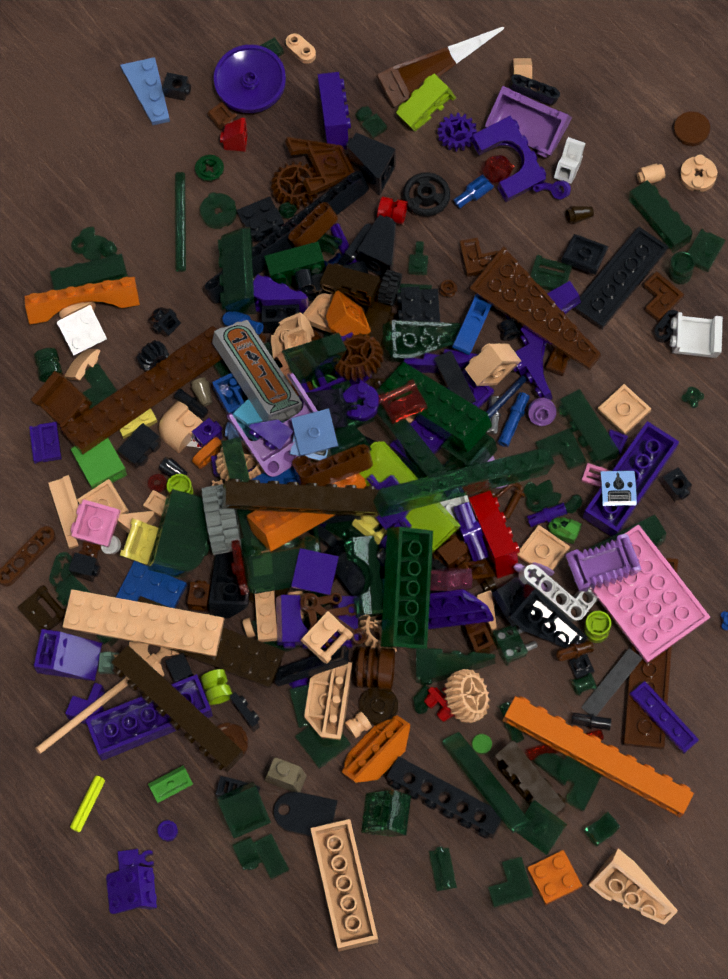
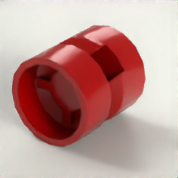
[377,196,408,225]

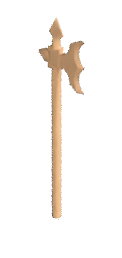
[35,642,172,754]

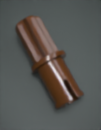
[556,640,594,662]

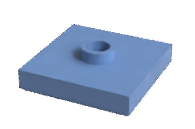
[291,408,339,456]

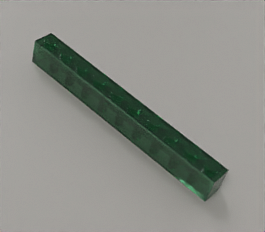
[373,447,555,517]

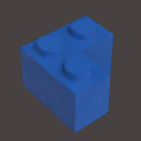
[212,373,246,415]

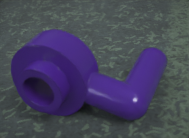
[533,180,571,199]

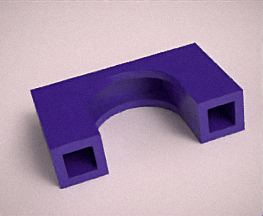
[470,115,546,203]
[276,595,359,649]

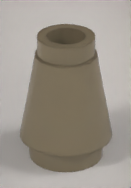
[191,377,213,406]

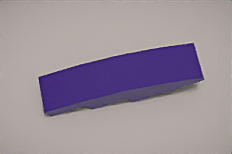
[404,349,479,373]

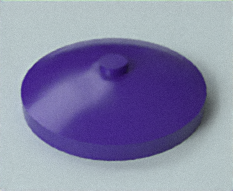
[214,45,286,113]

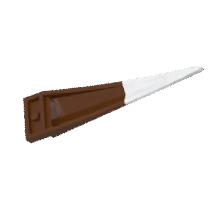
[376,27,504,107]

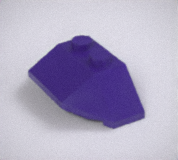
[428,589,494,629]

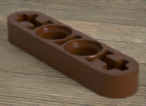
[0,526,56,587]

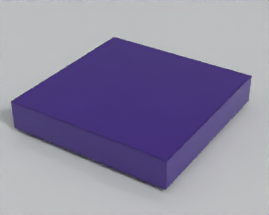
[291,548,339,596]

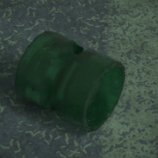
[668,251,695,284]
[34,348,63,382]

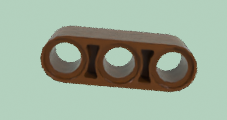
[288,202,338,247]

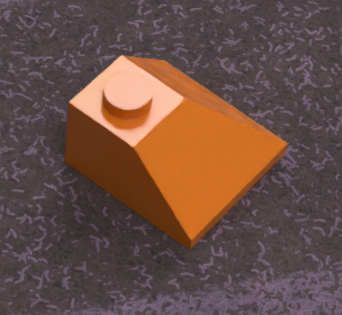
[326,290,371,336]

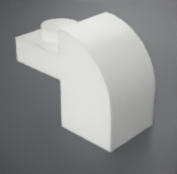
[554,137,585,184]

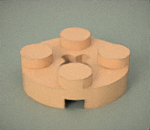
[680,155,718,192]

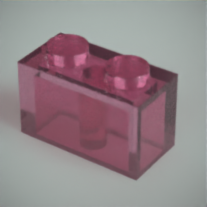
[430,567,473,591]

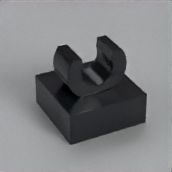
[568,654,595,680]

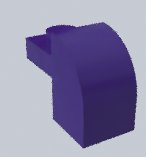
[65,683,106,724]

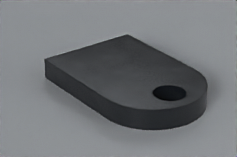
[274,792,338,837]

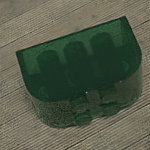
[148,489,210,578]

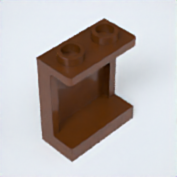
[31,371,93,429]

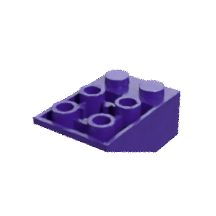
[247,275,309,314]
[34,629,102,681]

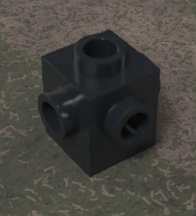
[148,307,181,336]

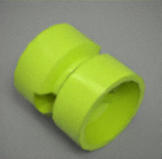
[167,474,194,506]
[584,611,611,643]
[201,669,232,705]

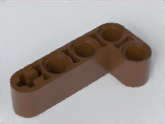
[292,444,373,486]

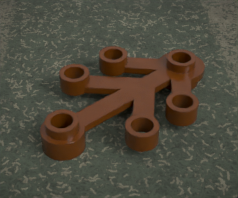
[300,592,367,648]

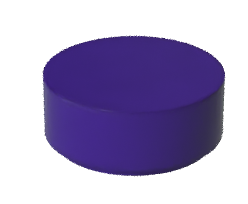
[157,820,178,842]

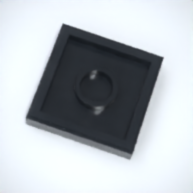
[561,234,609,275]

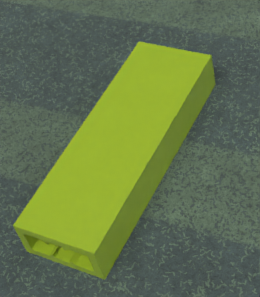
[359,441,461,553]

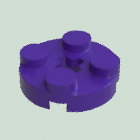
[343,382,380,421]

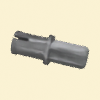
[487,396,501,434]

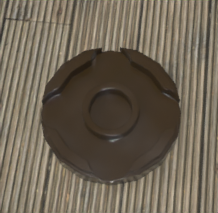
[359,686,398,725]

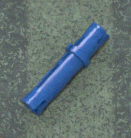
[497,392,530,447]

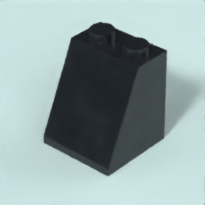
[346,132,396,196]
[358,214,396,278]

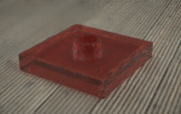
[231,540,249,595]

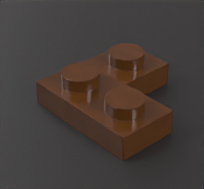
[460,238,500,277]
[644,271,685,322]

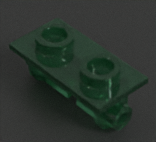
[429,847,457,891]

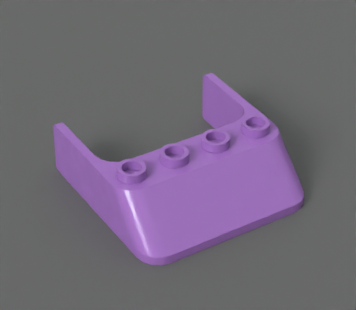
[226,373,317,477]

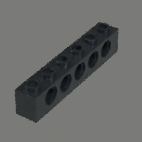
[387,756,505,839]

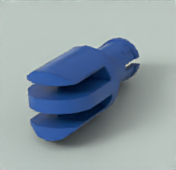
[453,174,494,209]
[223,311,264,334]

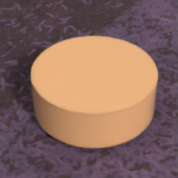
[243,617,256,638]

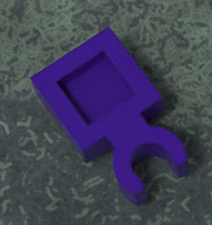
[118,849,154,871]

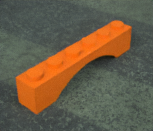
[25,277,140,324]

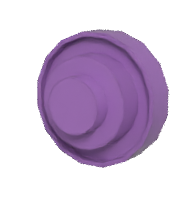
[528,398,556,426]

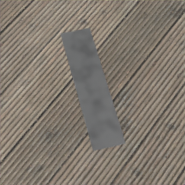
[581,648,643,716]

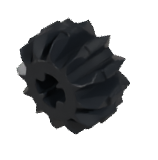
[136,340,169,371]

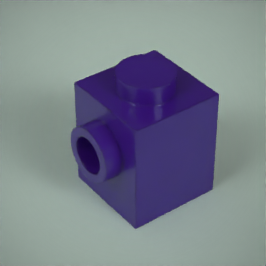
[192,418,223,448]

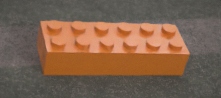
[247,473,366,552]

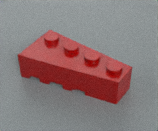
[469,491,520,579]

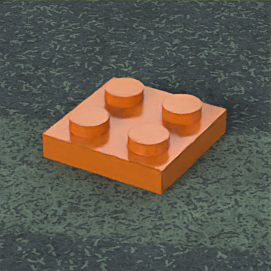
[527,850,582,905]

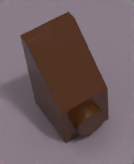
[450,560,496,590]

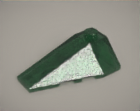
[383,320,461,359]
[416,649,495,685]

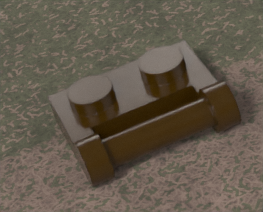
[17,585,66,634]

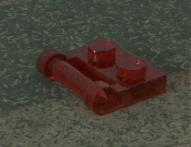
[378,379,427,424]

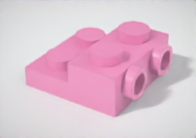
[71,499,121,547]

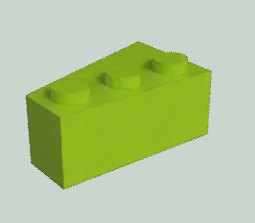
[396,74,456,132]

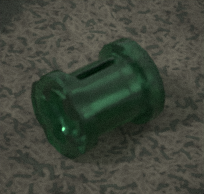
[571,673,597,696]

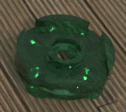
[200,192,237,229]

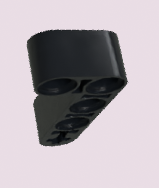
[294,261,369,301]

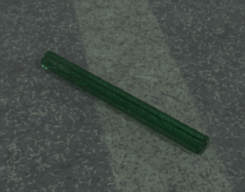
[175,172,186,272]

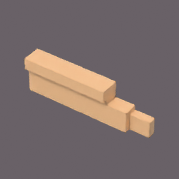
[48,475,79,549]

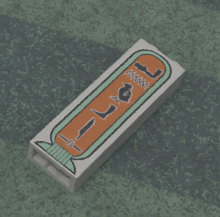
[212,320,302,421]

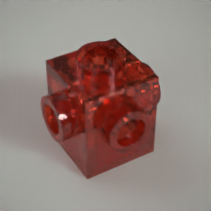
[482,155,515,182]

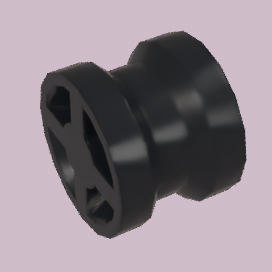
[499,319,521,341]

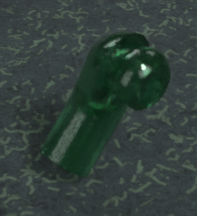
[413,685,430,714]

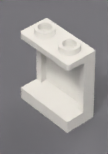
[670,312,723,358]

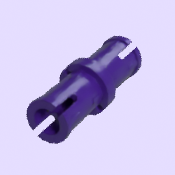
[527,502,568,527]

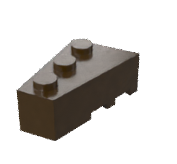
[320,263,381,308]

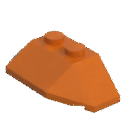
[342,715,411,783]

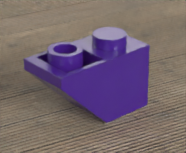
[247,419,293,450]

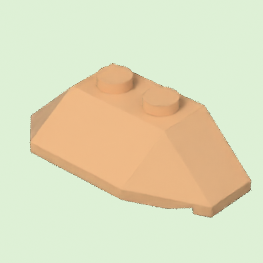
[304,662,352,740]

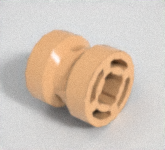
[344,711,372,739]

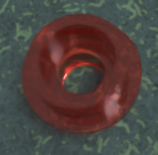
[148,474,167,492]

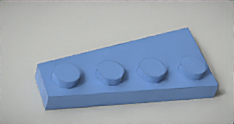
[120,57,170,125]

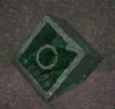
[361,790,411,837]

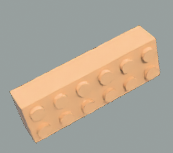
[311,819,378,952]

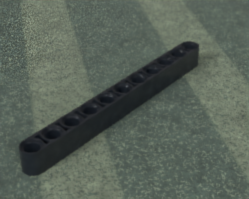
[204,171,369,303]

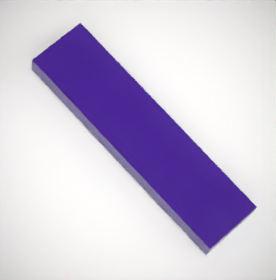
[630,681,699,754]

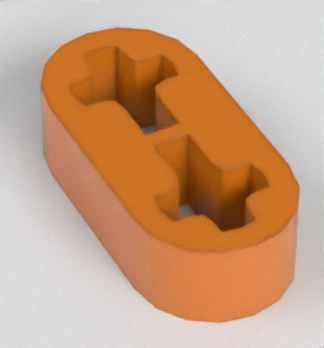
[192,437,225,469]

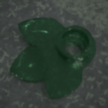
[71,226,108,260]
[524,480,562,512]

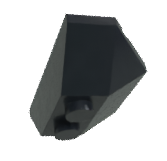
[324,540,385,611]

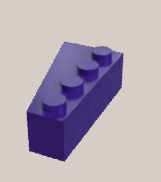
[318,72,351,149]

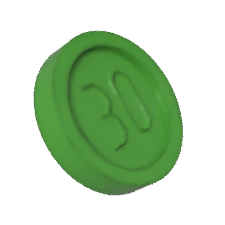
[472,734,492,754]

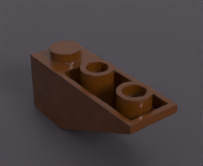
[465,622,498,658]

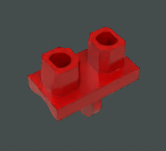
[424,686,455,722]

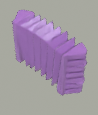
[565,534,642,592]

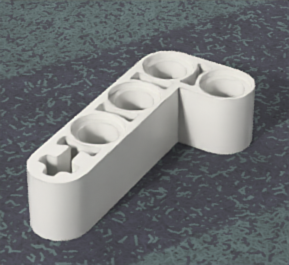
[519,564,597,622]

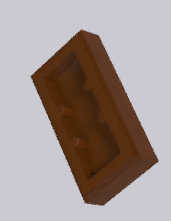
[546,347,571,376]

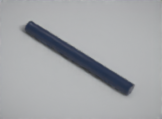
[486,375,527,418]

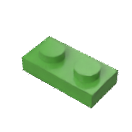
[148,765,193,803]

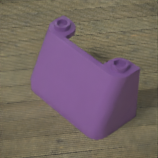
[485,86,572,158]

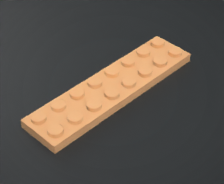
[63,589,225,657]

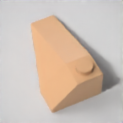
[588,849,678,925]

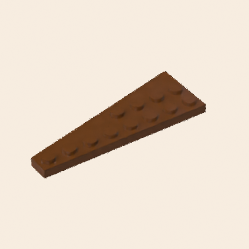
[470,246,601,370]

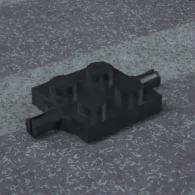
[301,388,358,428]

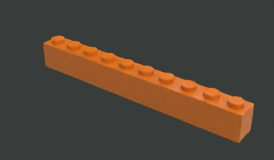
[503,696,694,818]

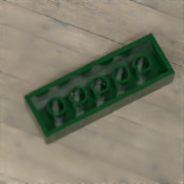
[379,362,492,453]
[381,527,433,650]

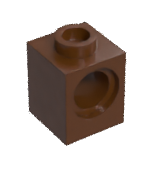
[187,580,211,612]

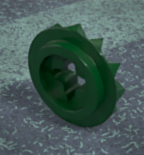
[195,155,224,182]

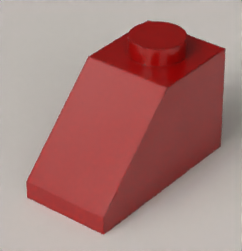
[220,118,248,152]

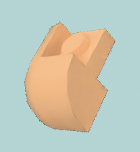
[271,313,315,361]
[158,401,203,454]

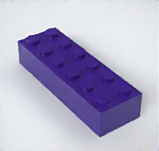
[582,421,679,539]
[85,674,213,761]

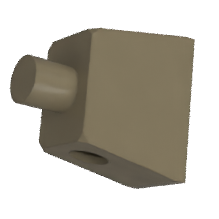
[264,757,307,792]

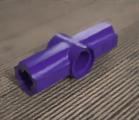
[453,502,489,561]

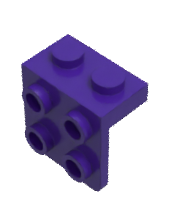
[106,866,157,914]

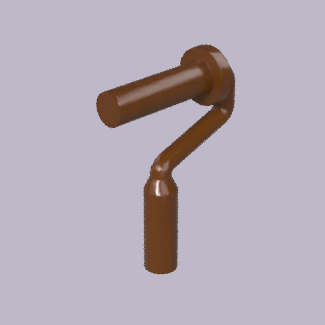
[473,481,525,520]

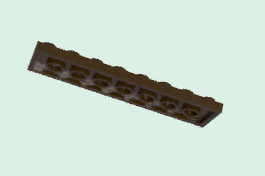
[138,596,285,689]

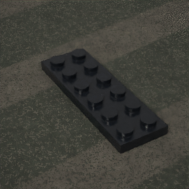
[572,227,669,330]

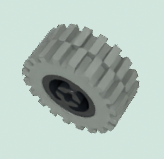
[202,484,242,555]

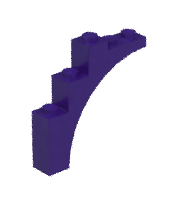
[513,281,581,400]

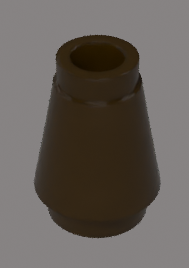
[565,206,594,224]

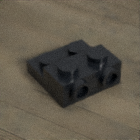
[237,196,284,243]
[397,286,440,328]

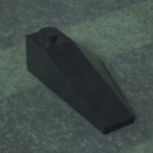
[209,550,250,618]
[508,584,588,648]

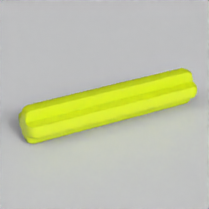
[70,775,105,832]

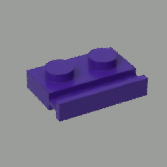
[29,422,62,464]

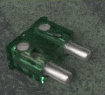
[492,626,538,666]

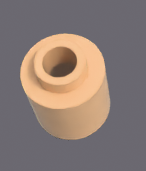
[637,163,665,186]

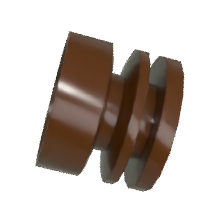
[356,647,395,690]

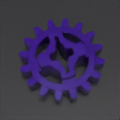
[438,113,477,151]

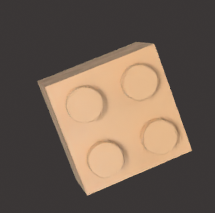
[465,343,521,386]

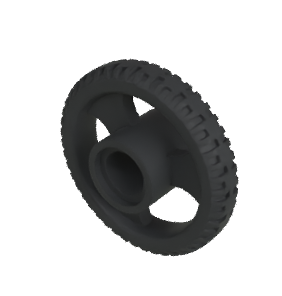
[403,172,450,217]

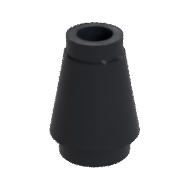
[158,456,188,477]

